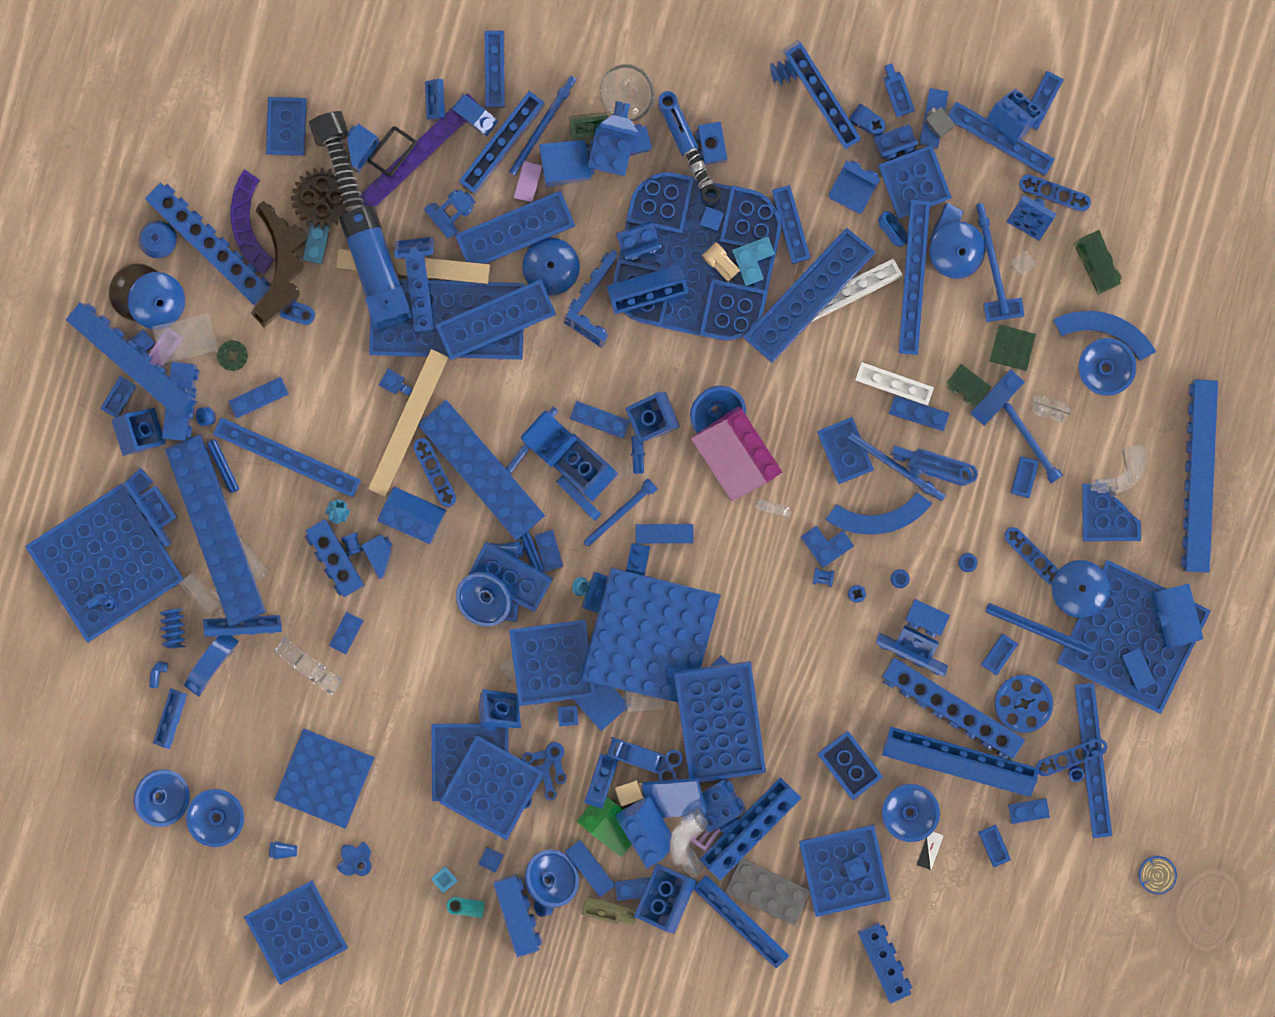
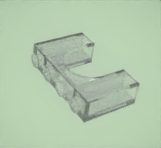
[179,534,269,619]

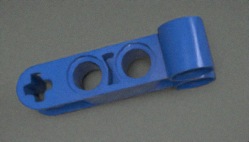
[605,737,682,781]

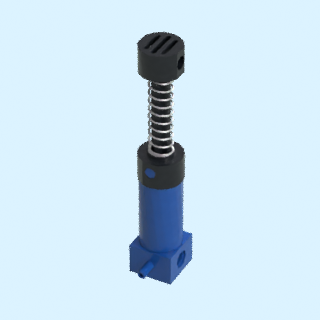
[309,111,412,330]

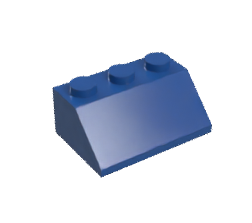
[377,487,447,545]
[615,795,676,869]
[634,864,697,934]

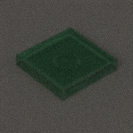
[989,325,1036,371]

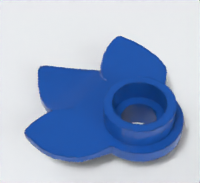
[337,842,372,876]

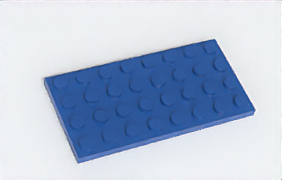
[369,279,525,360]

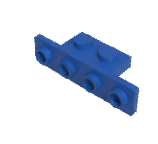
[123,480,177,547]
[875,625,948,676]

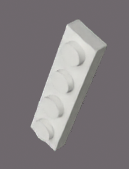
[855,362,934,406]

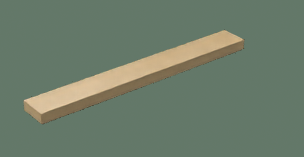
[336,249,490,284]
[368,349,449,497]

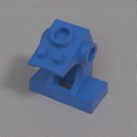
[424,189,476,239]

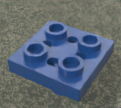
[1006,195,1056,241]

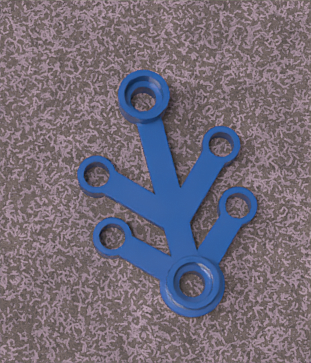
[523,742,567,809]

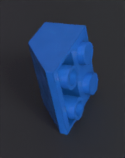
[987,89,1044,143]

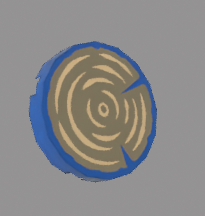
[1138,856,1177,895]

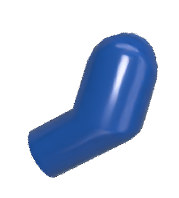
[85,593,114,609]
[149,661,168,688]

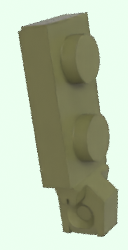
[581,897,636,924]

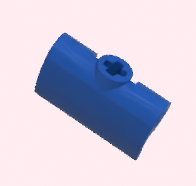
[1153,583,1203,648]

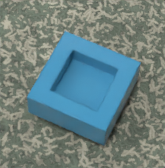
[431,866,458,893]

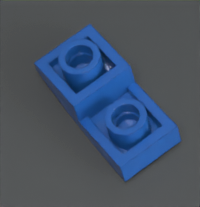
[930,203,964,240]

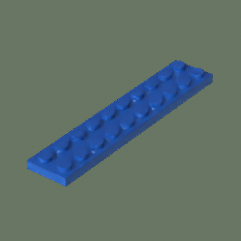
[165,435,266,626]

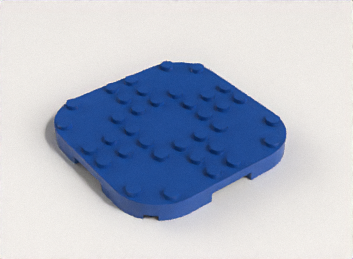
[613,172,781,341]

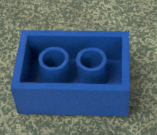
[817,730,883,800]

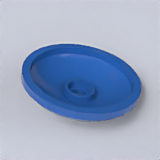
[929,221,986,279]
[522,238,580,295]
[128,272,185,329]
[1078,338,1136,396]
[690,385,746,433]
[1052,560,1110,618]
[456,572,511,627]
[134,769,190,827]
[882,784,940,842]
[186,789,244,847]
[525,850,579,908]

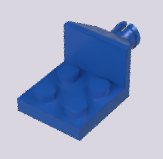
[587,101,638,177]

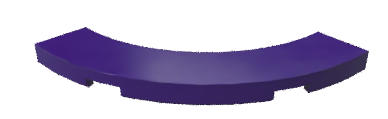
[230,169,274,275]

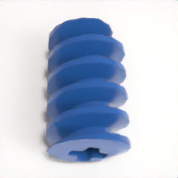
[770,58,798,85]
[159,609,186,648]

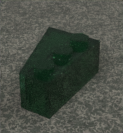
[1073,230,1122,295]

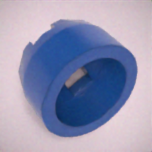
[1068,765,1084,782]

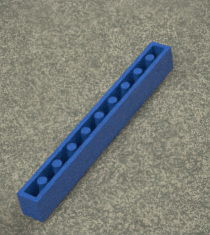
[1181,379,1218,573]

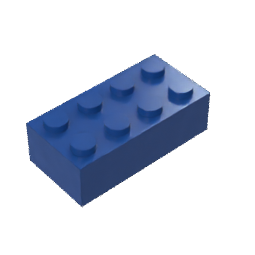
[493,874,543,958]

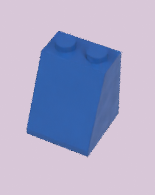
[539,140,595,187]

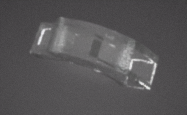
[1090,445,1148,497]
[670,808,708,879]

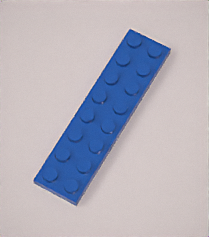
[743,228,875,363]
[418,400,546,541]

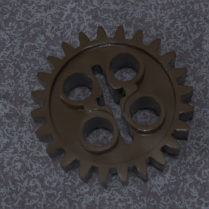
[291,167,348,229]

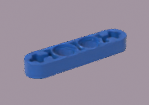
[1019,175,1091,212]
[413,438,456,507]
[1004,527,1059,586]
[1036,738,1108,776]

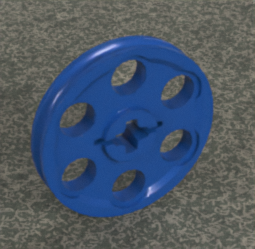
[995,675,1053,733]

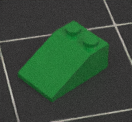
[577,796,632,857]

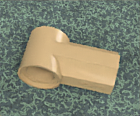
[702,243,740,282]

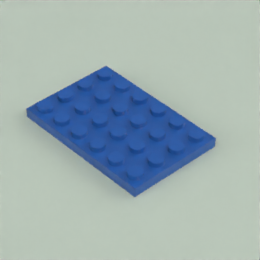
[674,661,766,783]

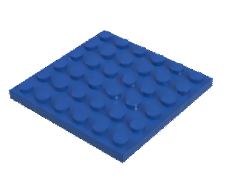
[25,483,185,643]
[1056,560,1211,714]
[580,567,721,703]

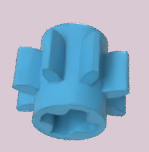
[325,500,350,524]

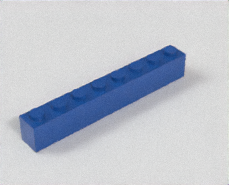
[66,302,197,419]
[882,726,1039,797]

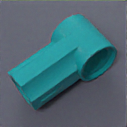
[446,896,485,918]

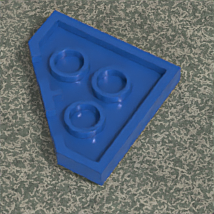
[1082,484,1141,541]

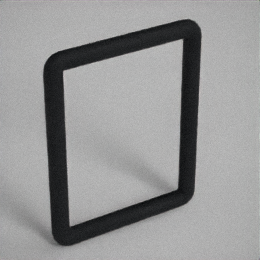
[368,126,417,177]

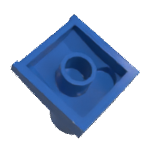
[479,689,522,731]

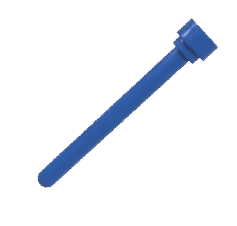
[1004,403,1063,483]
[584,478,658,546]

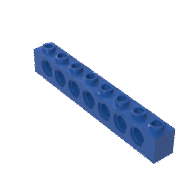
[145,182,271,306]
[881,657,1025,759]

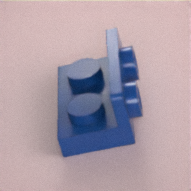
[873,124,918,161]
[616,221,662,260]

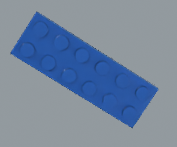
[455,190,575,264]
[435,279,556,360]

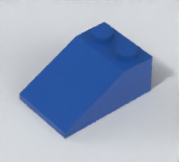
[553,433,618,502]

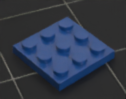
[878,145,952,219]

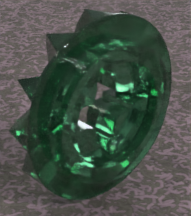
[217,340,248,371]

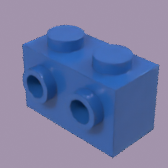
[905,599,950,638]

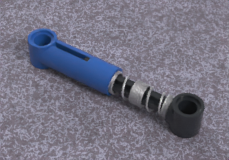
[658,91,721,208]

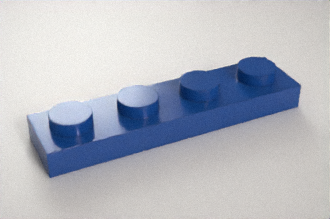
[485,30,505,108]
[772,185,811,264]
[203,615,282,637]

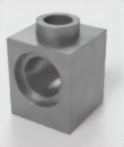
[924,107,955,139]

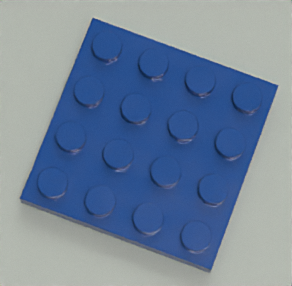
[509,619,596,706]
[431,723,509,801]
[274,728,375,829]
[439,735,544,840]
[799,824,891,917]
[244,880,348,985]

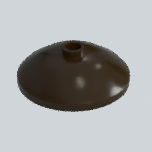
[109,264,162,321]

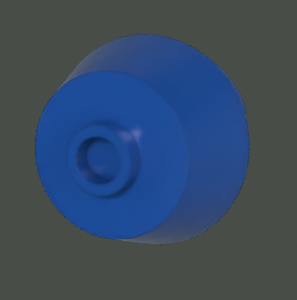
[138,221,177,259]

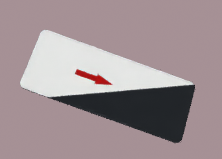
[917,832,943,870]

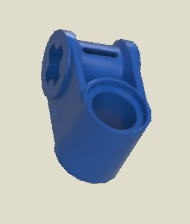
[849,103,885,136]

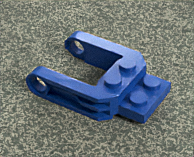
[889,446,978,486]

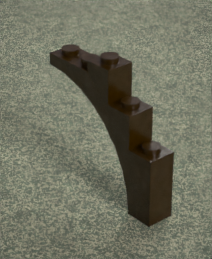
[251,200,308,328]

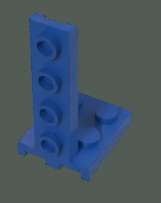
[394,236,434,332]
[564,249,617,348]

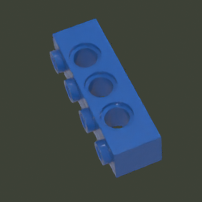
[305,519,365,597]

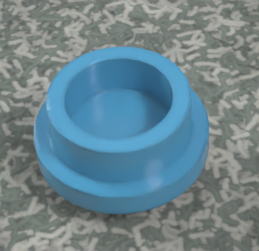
[572,577,590,596]

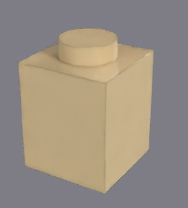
[615,780,643,806]

